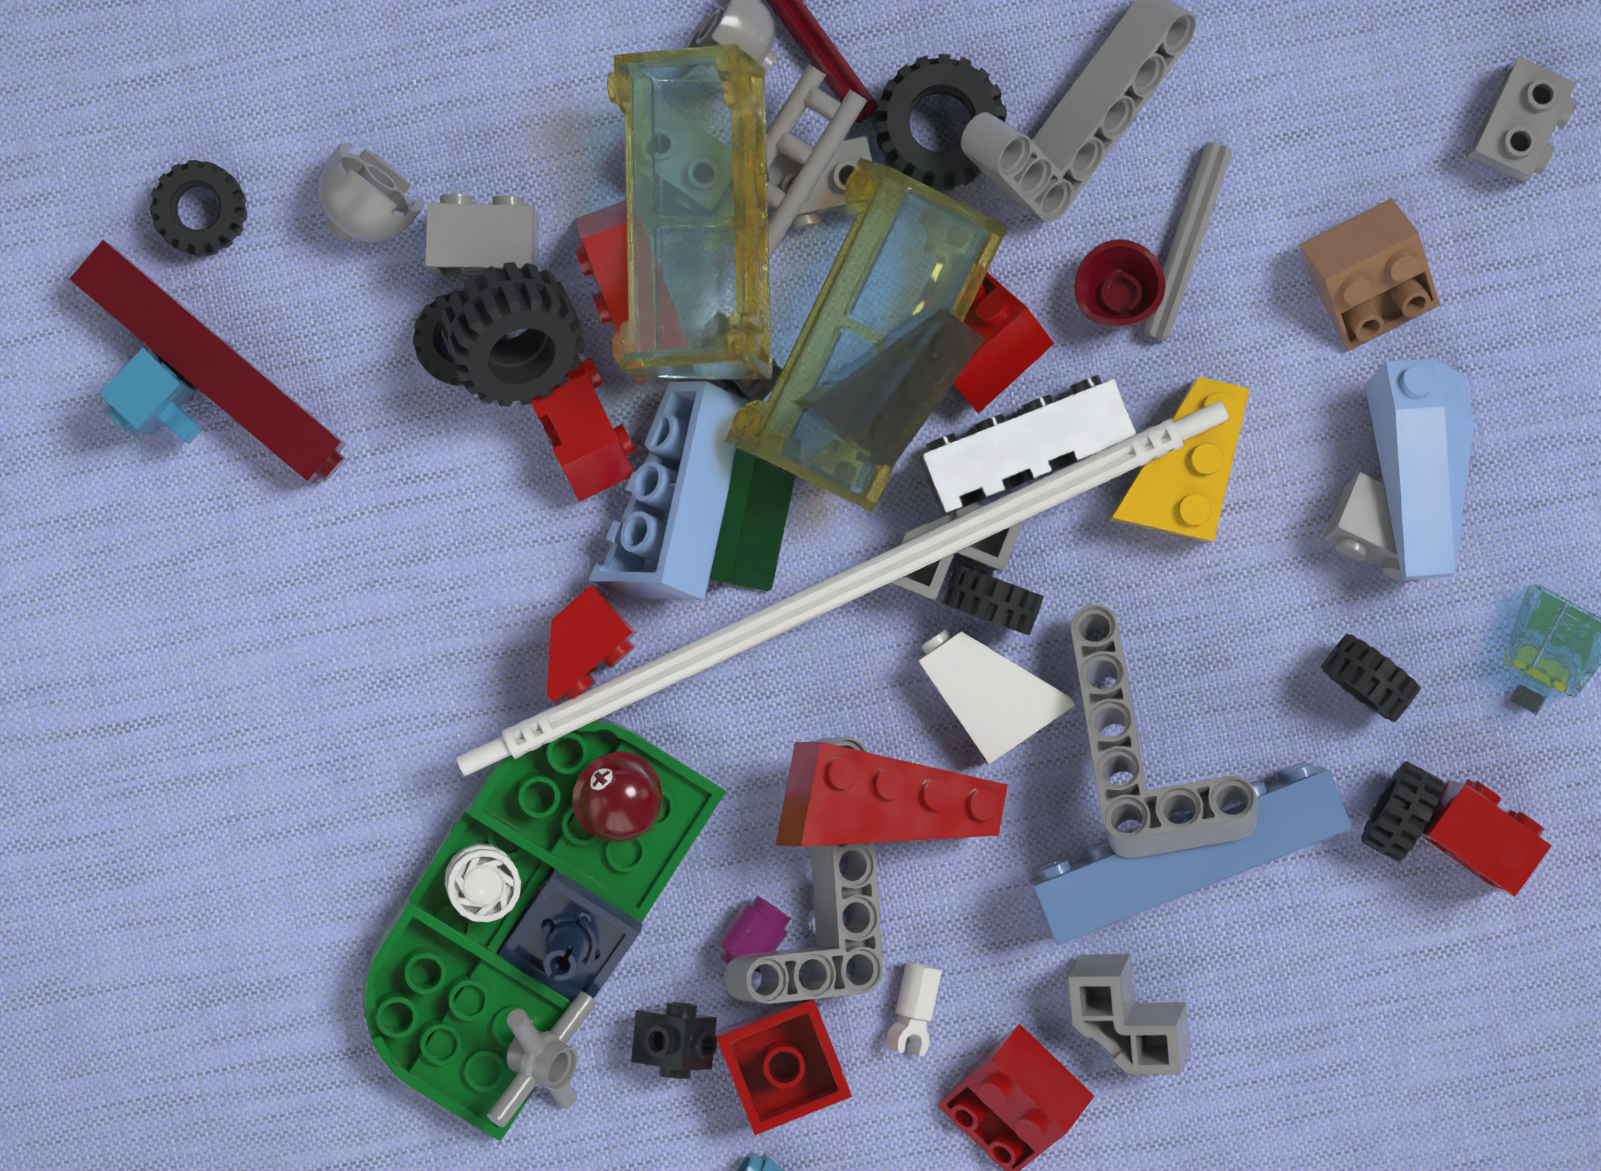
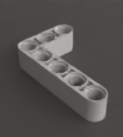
[961,0,1196,222]
[1071,605,1260,858]
[724,737,883,1004]

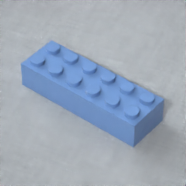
[1028,761,1353,945]

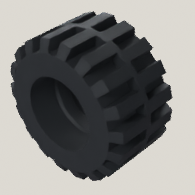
[875,54,1007,191]
[441,262,585,407]

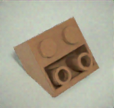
[1299,198,1440,351]

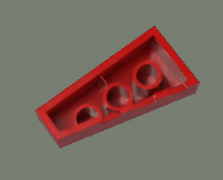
[775,742,1008,847]

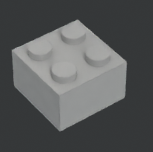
[425,194,539,277]

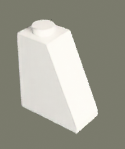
[917,629,1075,764]

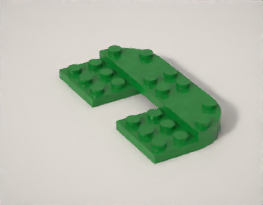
[362,718,726,1142]

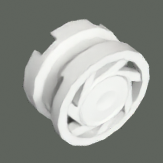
[444,844,521,922]

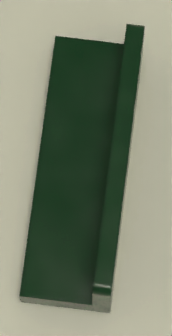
[710,426,802,591]

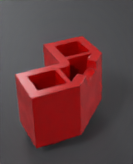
[531,354,636,502]

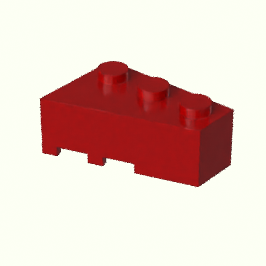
[574,197,694,383]

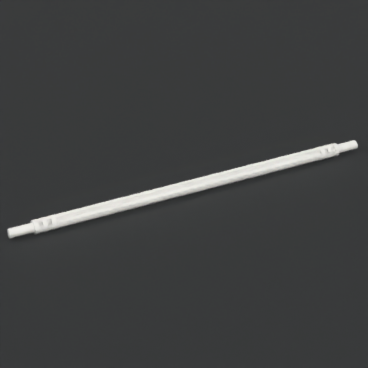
[456,400,1229,776]

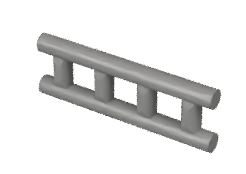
[699,64,867,280]

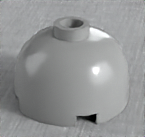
[679,0,777,90]
[317,142,422,243]

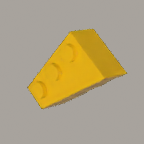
[1108,377,1250,543]

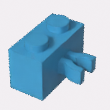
[99,348,204,444]

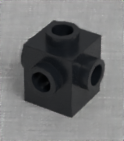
[631,1002,717,1079]

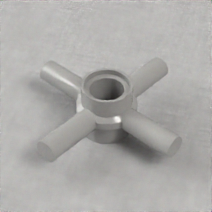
[487,992,597,1128]

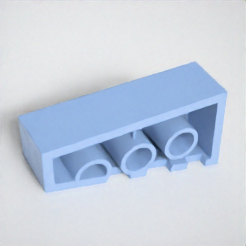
[588,381,748,600]

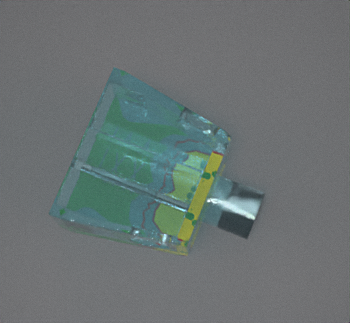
[1502,584,1601,716]

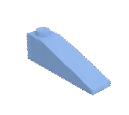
[1365,359,1475,580]

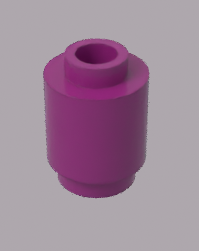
[717,895,791,973]

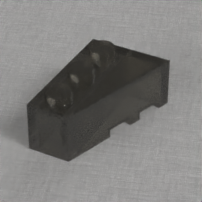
[794,305,984,469]

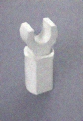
[886,962,942,1056]

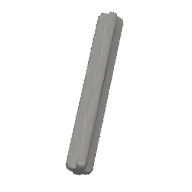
[1142,142,1232,341]

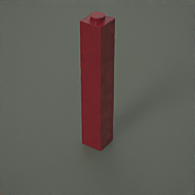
[69,240,347,484]

